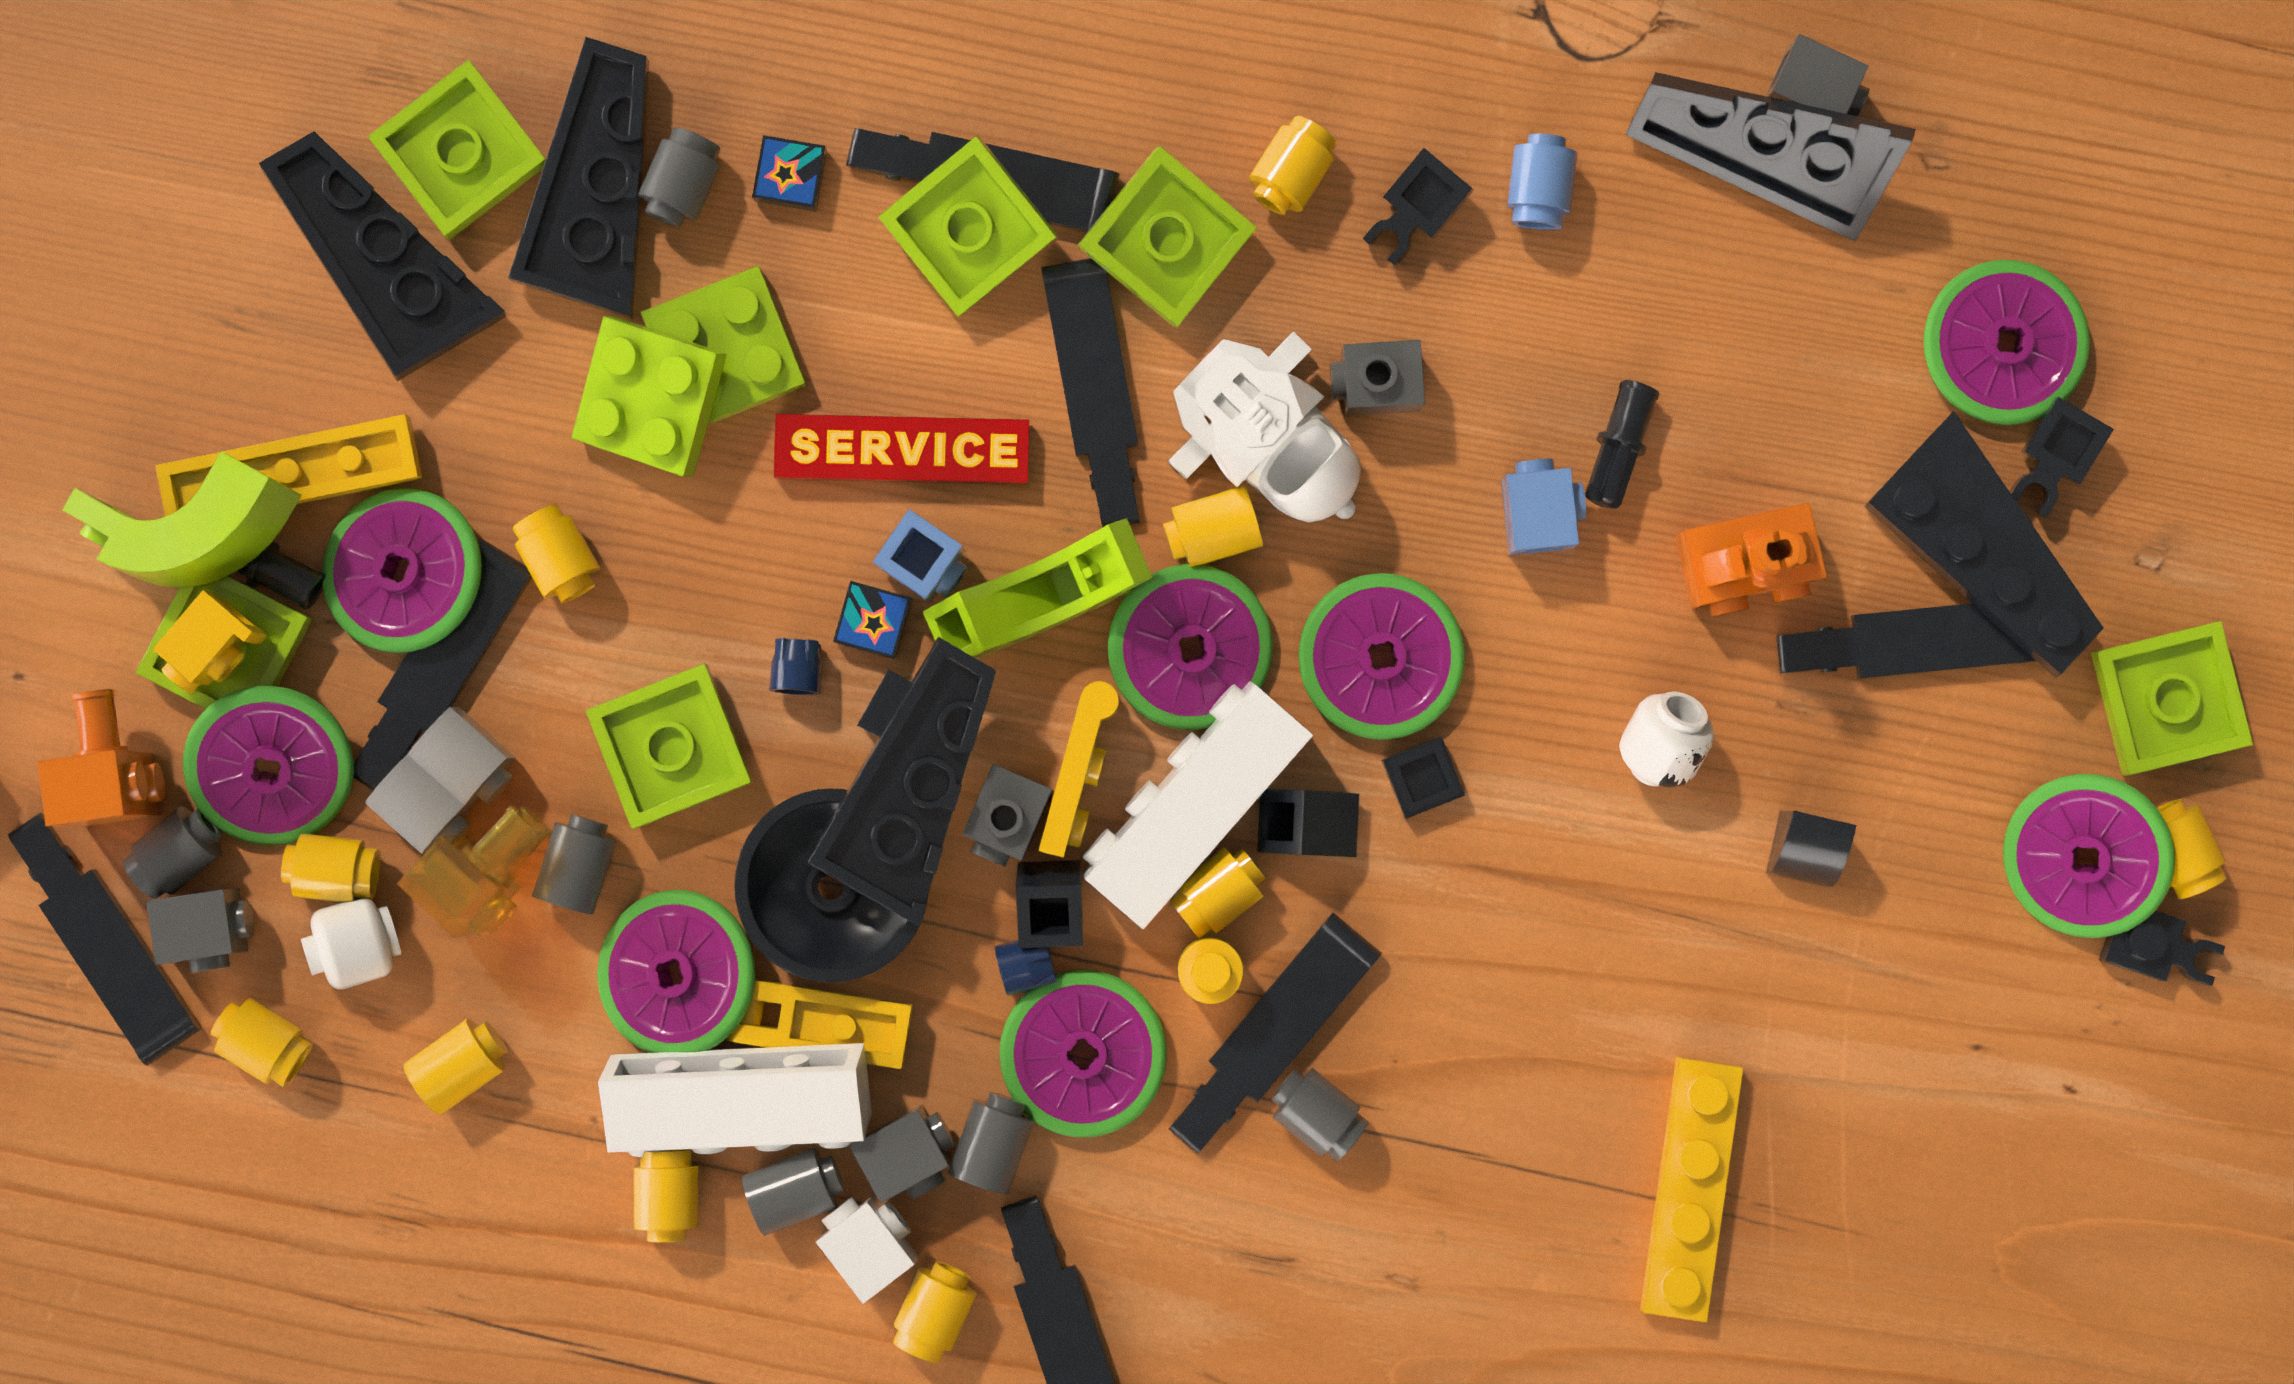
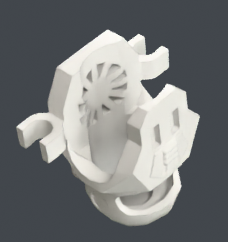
[1168,331,1361,523]

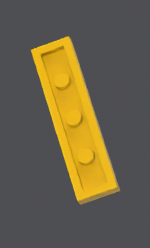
[155,414,423,517]
[1640,1057,1743,1322]

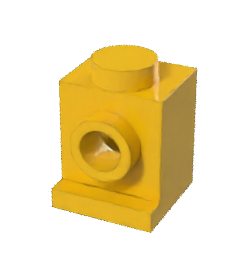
[152,590,268,694]

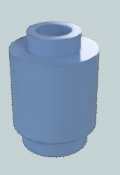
[1507,133,1577,230]

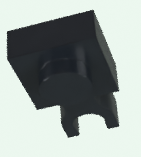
[1363,148,1474,266]
[2010,397,2114,517]
[2099,911,2225,986]

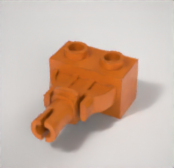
[1675,502,1827,617]

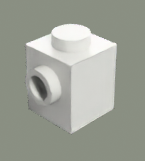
[816,1196,918,1304]

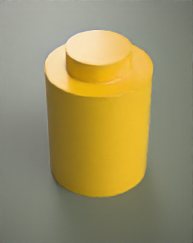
[1163,485,1263,567]
[1178,937,1243,1004]
[403,1018,508,1115]

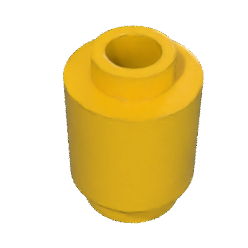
[1249,116,1337,215]
[512,504,600,604]
[2157,799,2227,899]
[281,833,381,902]
[1169,847,1266,939]
[211,998,313,1087]
[633,1149,699,1242]
[893,1261,977,1363]

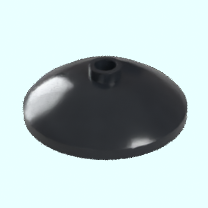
[734,788,928,982]

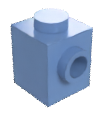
[1501,459,1586,556]
[873,509,968,604]

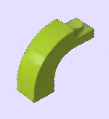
[62,451,302,587]
[923,518,1153,659]

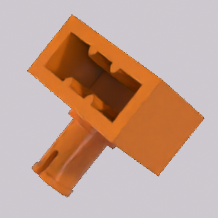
[37,689,166,826]

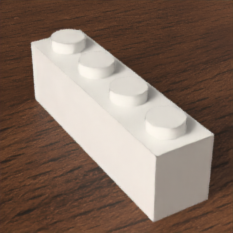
[1082,681,1313,929]
[598,1043,872,1157]

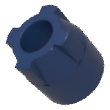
[769,638,822,695]
[995,940,1057,996]

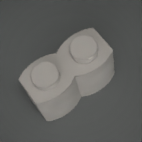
[365,707,516,854]

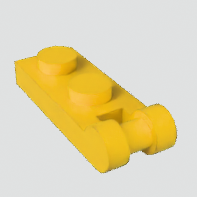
[1039,681,1119,858]
[726,978,913,1069]

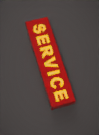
[774,414,1030,485]

